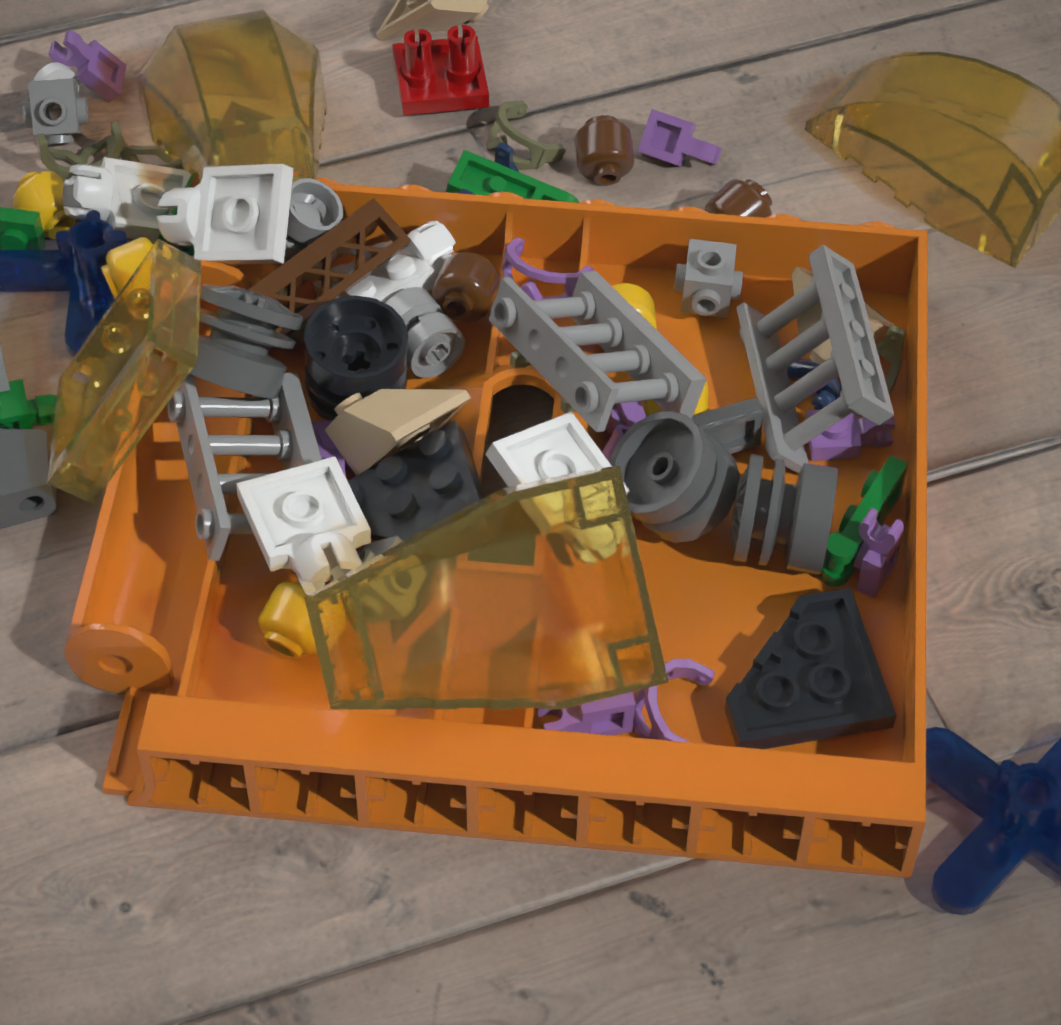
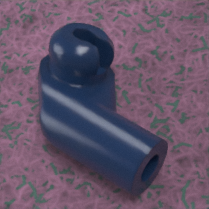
[787,358,842,410]

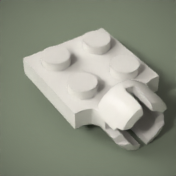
[63,157,191,246]
[157,164,294,265]
[312,220,456,303]
[486,412,635,565]
[236,456,371,602]

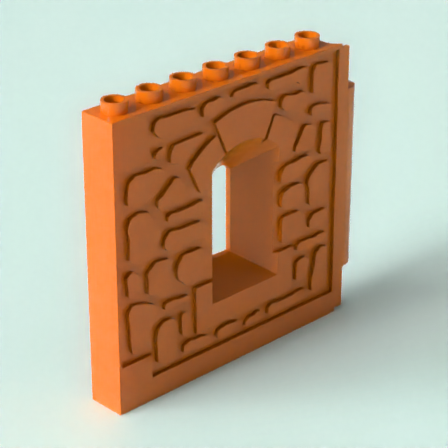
[64,177,928,878]

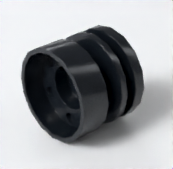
[304,295,409,420]

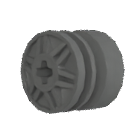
[176,284,303,399]
[730,454,838,575]

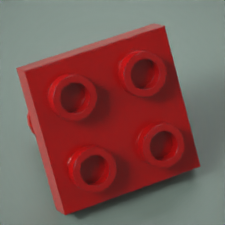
[392,25,490,116]

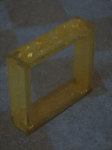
[47,239,201,504]

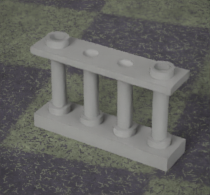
[736,245,894,473]
[489,271,707,432]
[168,371,322,561]

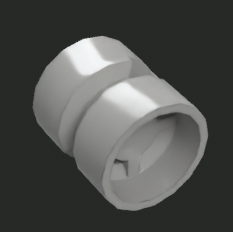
[284,178,343,263]
[385,287,465,378]

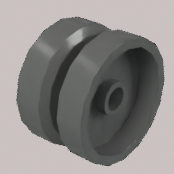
[609,411,740,543]

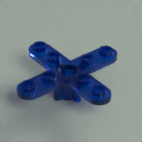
[0,210,194,361]
[926,727,1061,915]

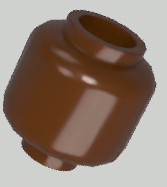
[574,115,635,186]
[705,179,772,218]
[432,252,499,323]

